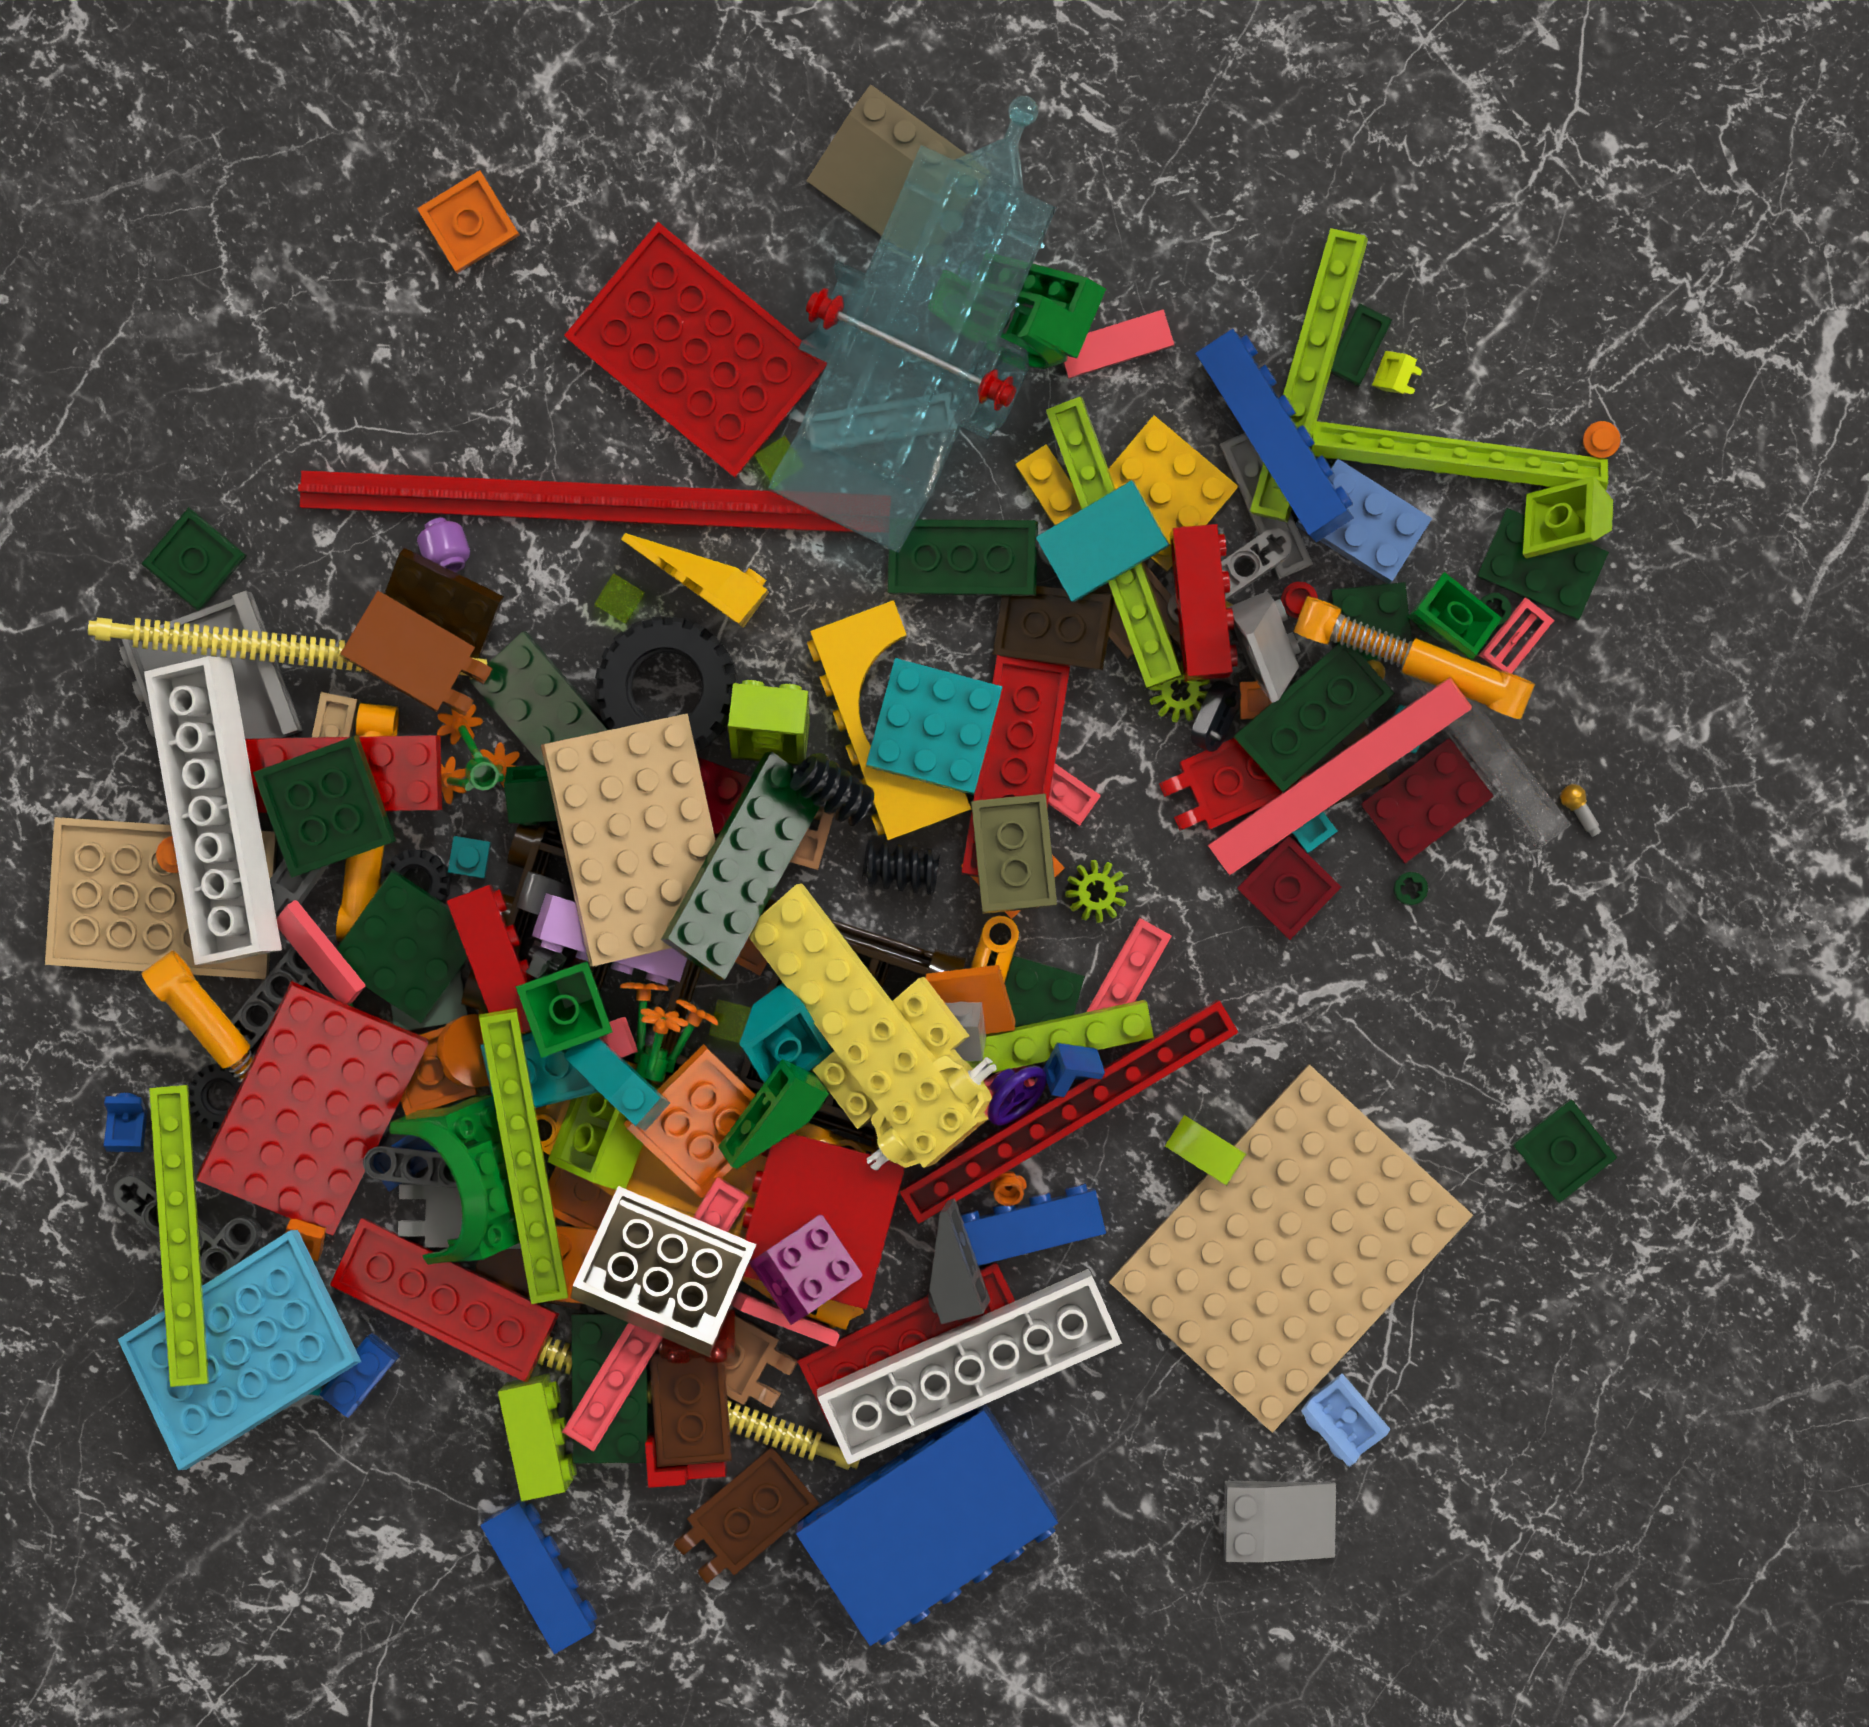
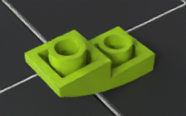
[1165,1115,1247,1186]

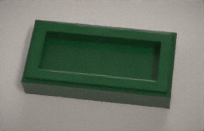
[1330,303,1393,387]

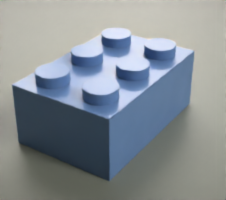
[1296,459,1432,584]

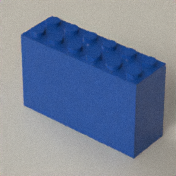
[796,1404,1058,1646]

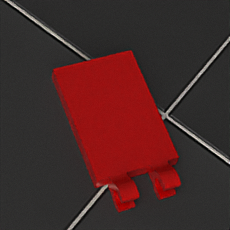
[1159,738,1307,831]

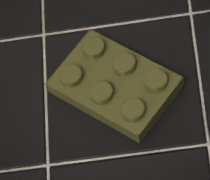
[971,794,1057,914]

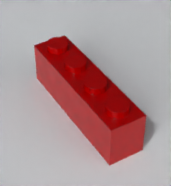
[1169,524,1238,681]
[447,884,534,1033]

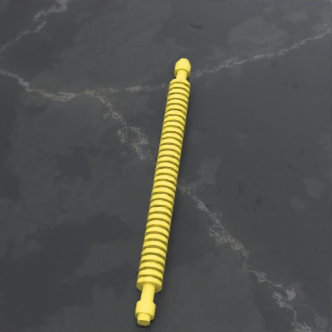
[88,617,488,679]
[538,1336,860,1470]

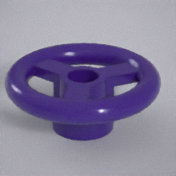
[987,1066,1047,1125]

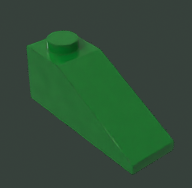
[718,1059,829,1169]

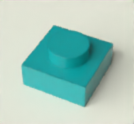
[1292,812,1337,853]
[448,836,492,878]

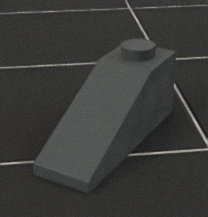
[928,1198,990,1324]

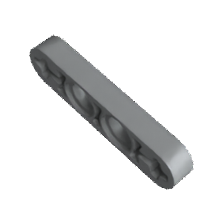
[1167,528,1292,626]

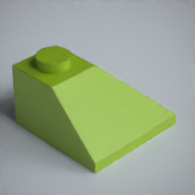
[1523,476,1613,558]

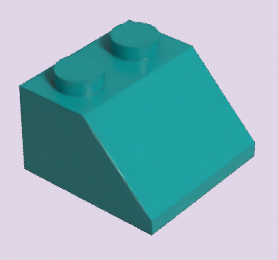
[739,983,833,1083]

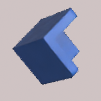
[1043,1043,1105,1097]

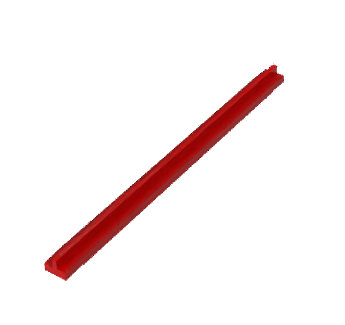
[298,471,891,534]

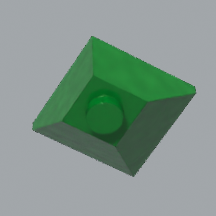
[1408,572,1502,660]
[516,961,613,1058]

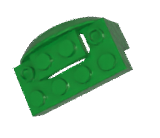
[928,252,1106,369]
[390,1095,520,1265]

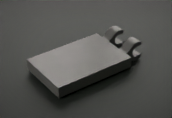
[398,1173,521,1249]

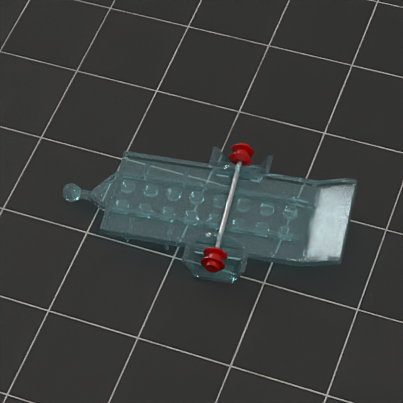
[768,96,1057,553]

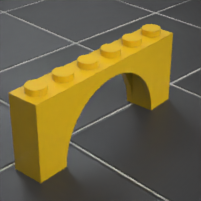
[807,600,972,841]

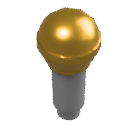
[1560,784,1601,837]

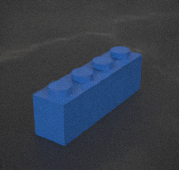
[961,1183,1106,1266]
[480,1499,597,1654]

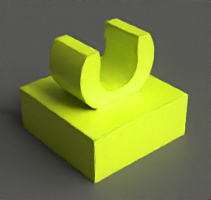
[1372,351,1422,394]

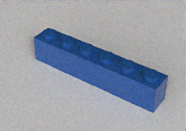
[1196,329,1354,543]

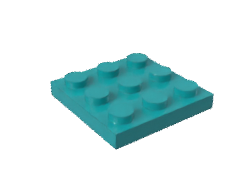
[866,658,1003,795]

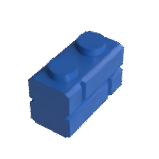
[319,1333,400,1418]

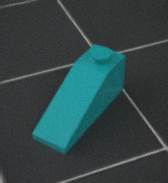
[563,1038,670,1131]

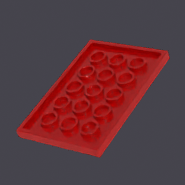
[564,222,829,478]
[196,981,428,1236]

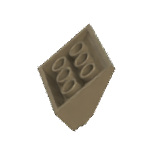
[806,84,991,268]
[571,1186,756,1357]

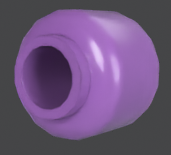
[417,518,470,573]

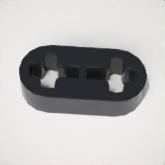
[1191,680,1241,752]

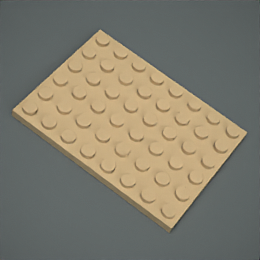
[1109,1064,1473,1433]

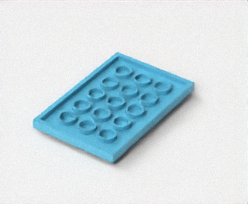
[118,1230,361,1470]

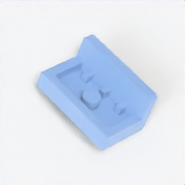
[1301,1373,1390,1467]

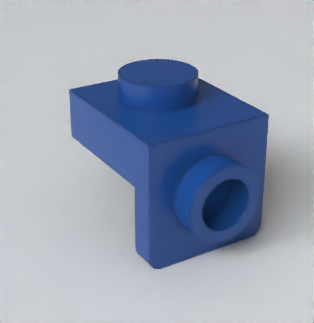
[104,1093,148,1152]

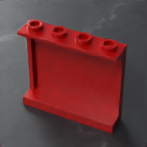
[742,1133,905,1310]

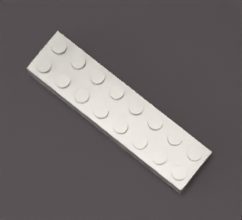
[144,656,282,965]
[817,1269,1122,1465]

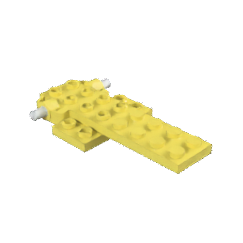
[749,883,997,1170]

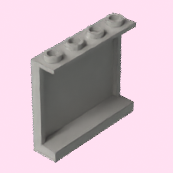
[119,591,303,756]

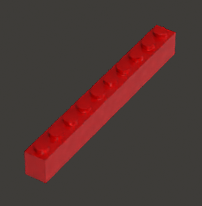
[899,999,1239,1224]

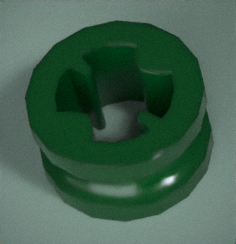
[1480,593,1511,626]
[1394,872,1428,906]

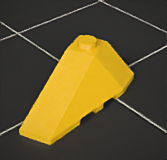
[621,533,769,628]

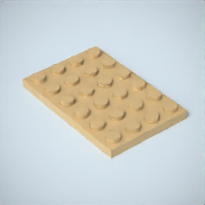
[541,713,715,966]
[45,817,278,979]

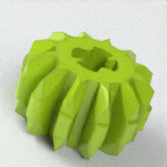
[1149,661,1210,723]
[1065,860,1128,923]

